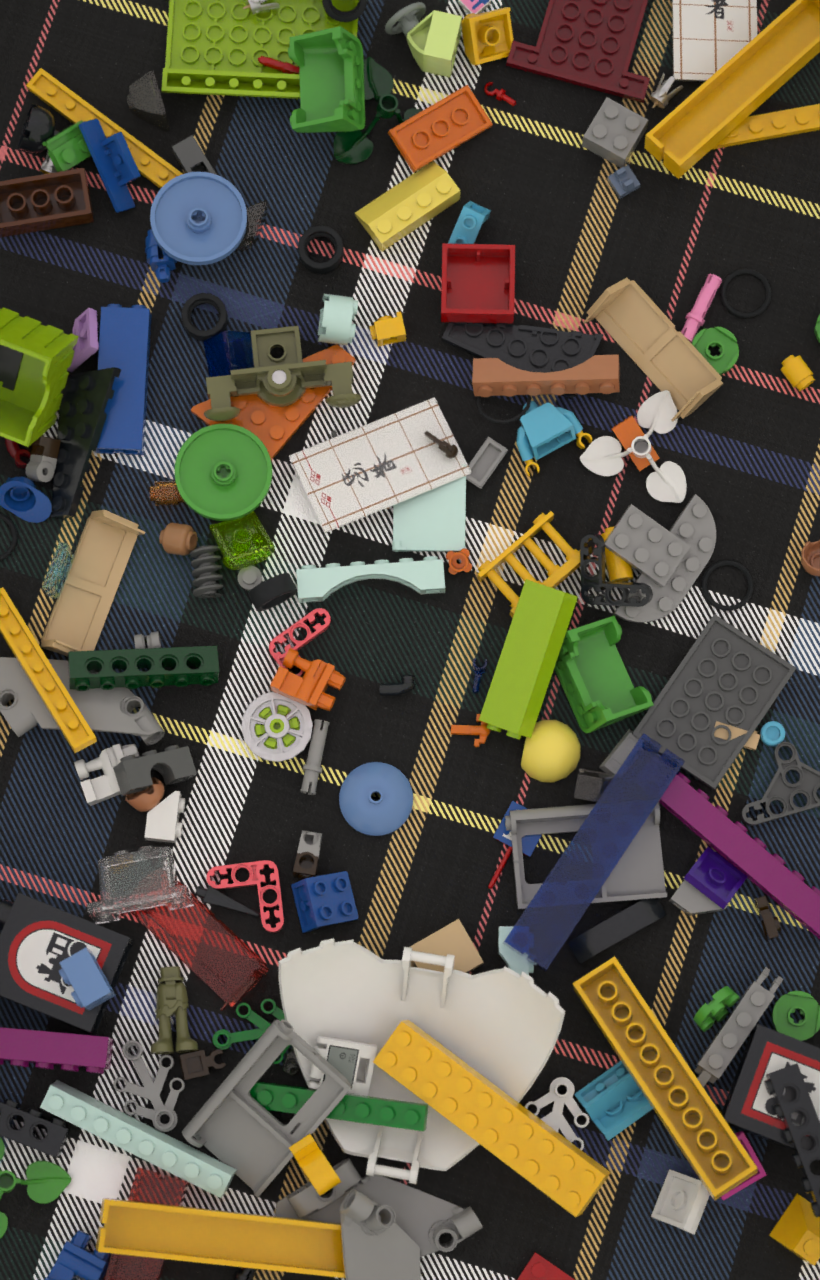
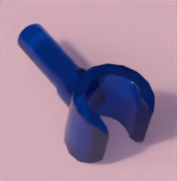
[472,657,487,693]

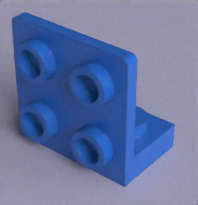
[291,871,359,933]

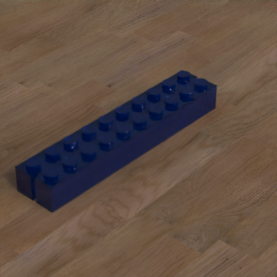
[503,733,685,972]

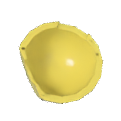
[521,720,581,783]

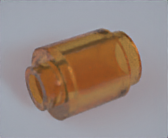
[149,481,184,506]

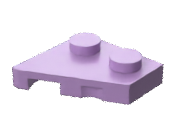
[67,308,99,373]

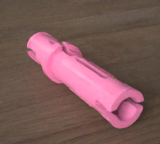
[681,274,722,344]

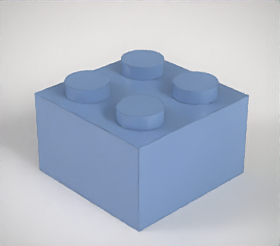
[59,947,116,1010]

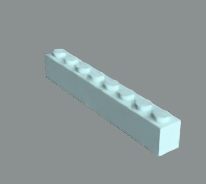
[40,1080,237,1198]

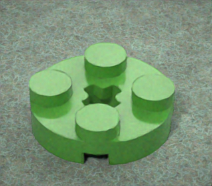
[692,327,739,376]
[693,986,740,1032]
[771,991,820,1041]

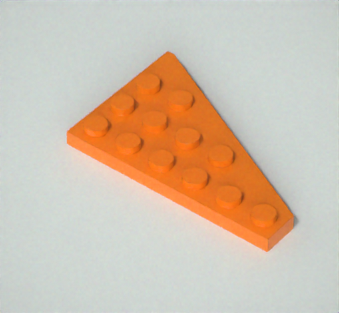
[191,344,356,461]

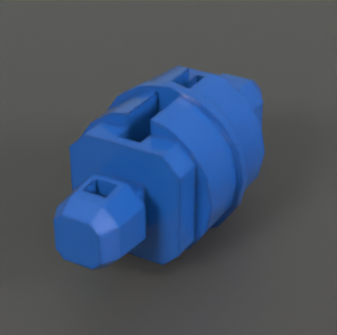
[145,229,177,283]

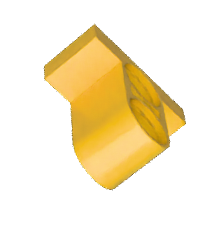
[289,1134,341,1196]

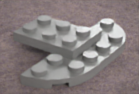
[605,494,716,623]

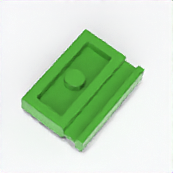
[42,120,91,172]

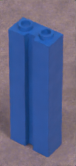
[95,304,152,455]

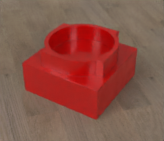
[441,243,515,323]

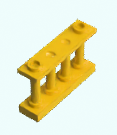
[477,511,590,618]

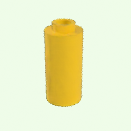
[601,527,634,582]

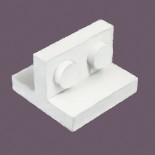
[651,1169,710,1235]

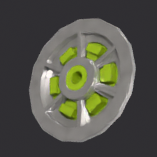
[241,692,313,762]

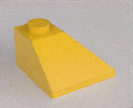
[769,1193,820,1266]

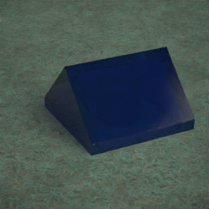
[203,330,254,377]

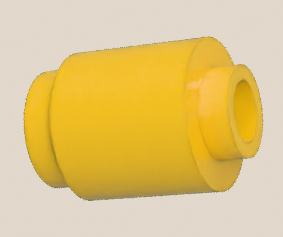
[780,354,815,391]

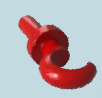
[484,82,516,106]

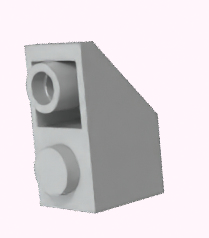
[669,879,729,916]

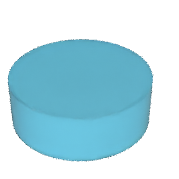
[760,721,785,747]

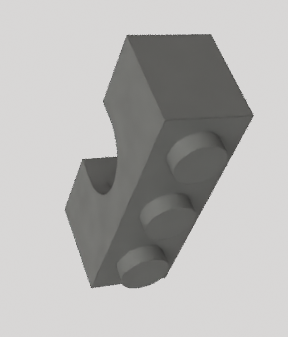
[113,745,197,796]

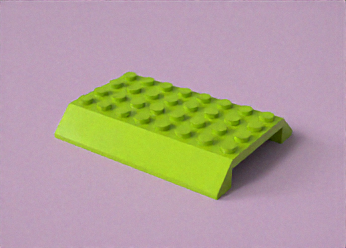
[161,0,359,99]

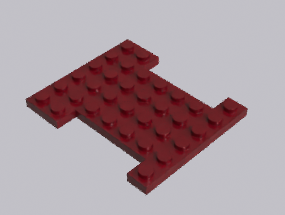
[506,0,650,103]

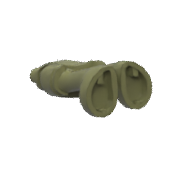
[151,966,198,1054]

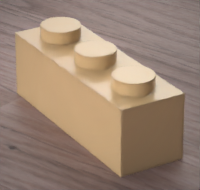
[714,721,760,751]

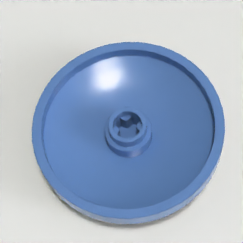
[150,172,247,265]

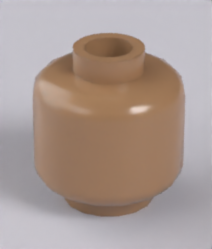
[159,523,198,556]

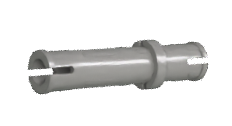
[300,719,330,795]

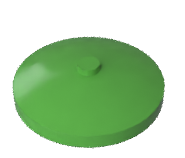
[174,424,273,521]

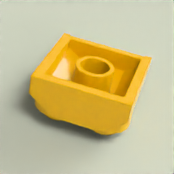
[461,7,513,65]

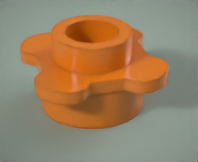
[446,548,472,575]

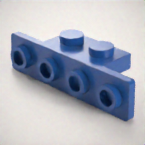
[79,119,141,213]

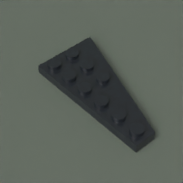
[442,322,604,400]
[51,367,121,519]

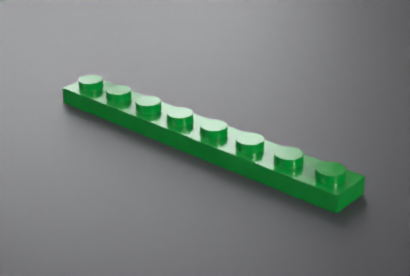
[250,1082,428,1131]

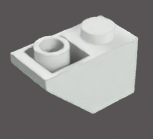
[144,791,185,843]

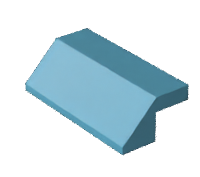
[574,1061,653,1141]

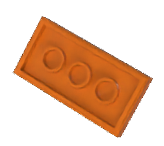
[388,84,493,173]

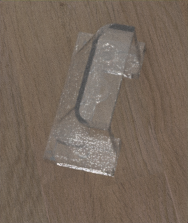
[87,846,194,924]

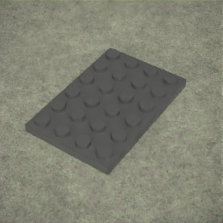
[632,614,796,790]

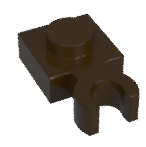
[754,896,781,941]
[178,1050,226,1080]

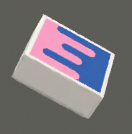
[458,0,491,14]

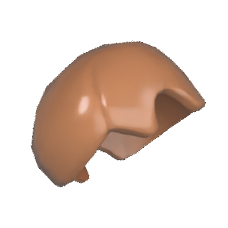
[801,540,820,577]
[125,777,164,812]

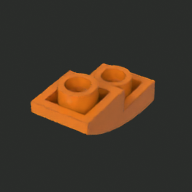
[611,415,660,472]

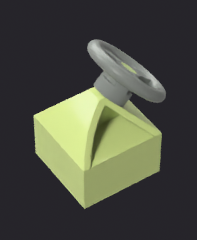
[385,2,462,78]

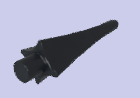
[195,886,261,918]

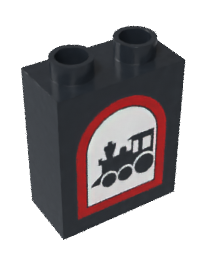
[0,893,134,1035]
[721,1024,820,1151]

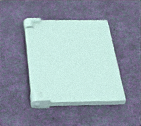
[392,465,466,552]

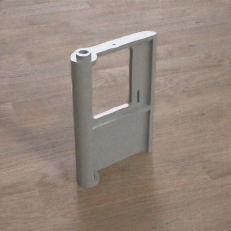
[182,1019,352,1198]

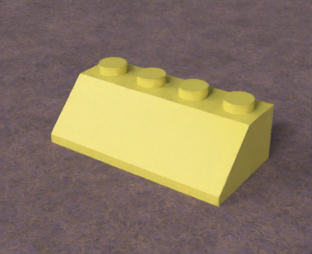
[355,161,460,252]

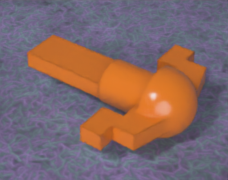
[451,714,490,747]

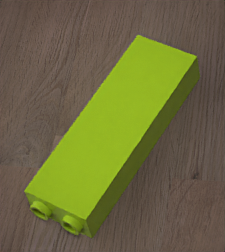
[479,579,578,740]

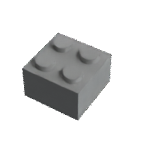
[582,97,648,168]

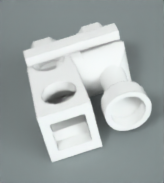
[74,743,140,806]

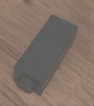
[172,135,217,175]

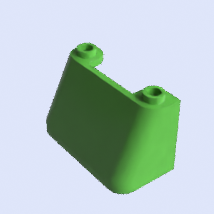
[288,26,365,133]
[554,616,654,733]

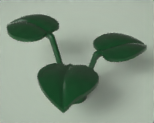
[333,57,423,164]

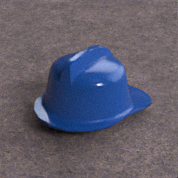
[0,476,52,523]

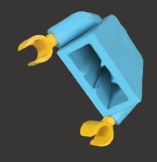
[517,401,592,477]

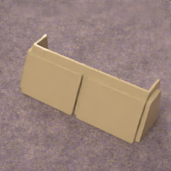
[583,278,724,421]
[40,510,145,657]

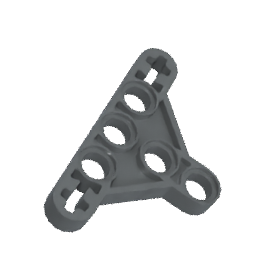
[741,742,820,826]

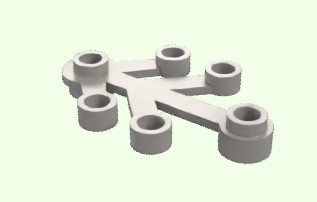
[113,1040,185,1132]

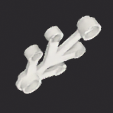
[525,1077,589,1150]

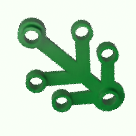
[213,999,290,1064]

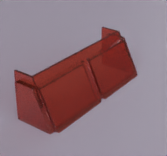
[120,868,269,1011]

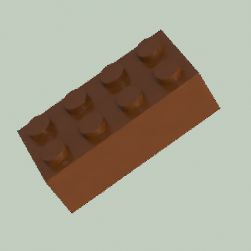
[0,168,94,238]

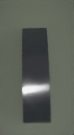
[568,898,666,964]

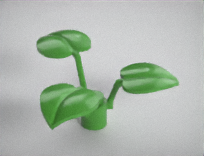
[0,1138,71,1239]

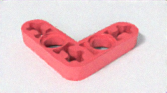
[269,608,331,677]
[206,860,284,933]

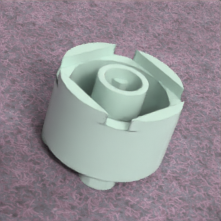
[318,294,358,345]

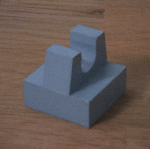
[607,165,640,199]

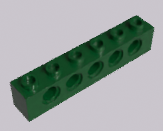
[68,646,219,691]

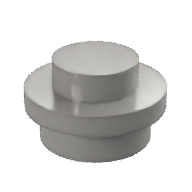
[238,566,262,590]

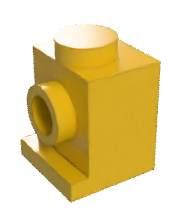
[369,311,406,347]

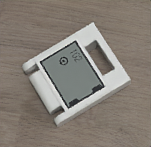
[308,1036,377,1096]

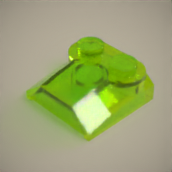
[209,511,275,570]

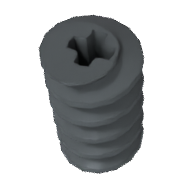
[190,545,223,598]

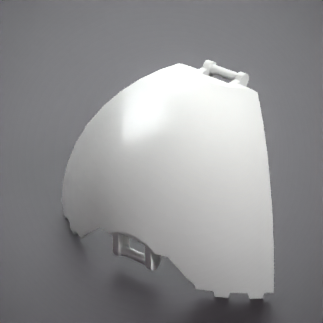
[278,938,565,1184]

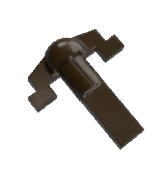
[424,431,458,458]

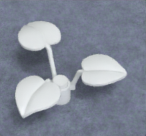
[580,390,687,503]

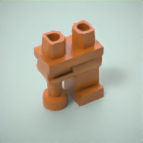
[270,648,346,711]

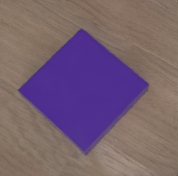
[683,846,747,909]

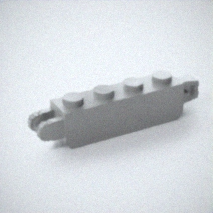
[694,967,783,1088]

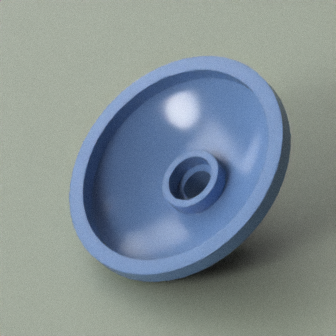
[339,762,413,836]

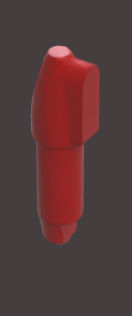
[258,56,300,74]

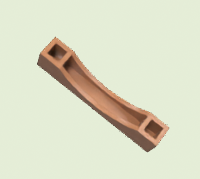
[472,355,620,397]

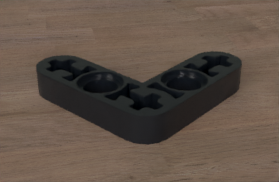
[580,533,653,607]

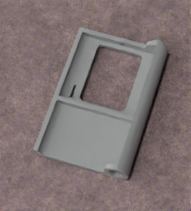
[505,799,667,909]

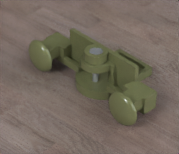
[204,326,362,421]

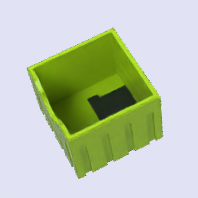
[0,308,79,447]

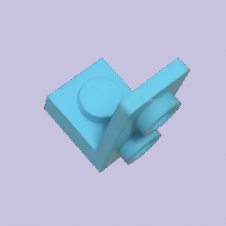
[448,201,491,244]

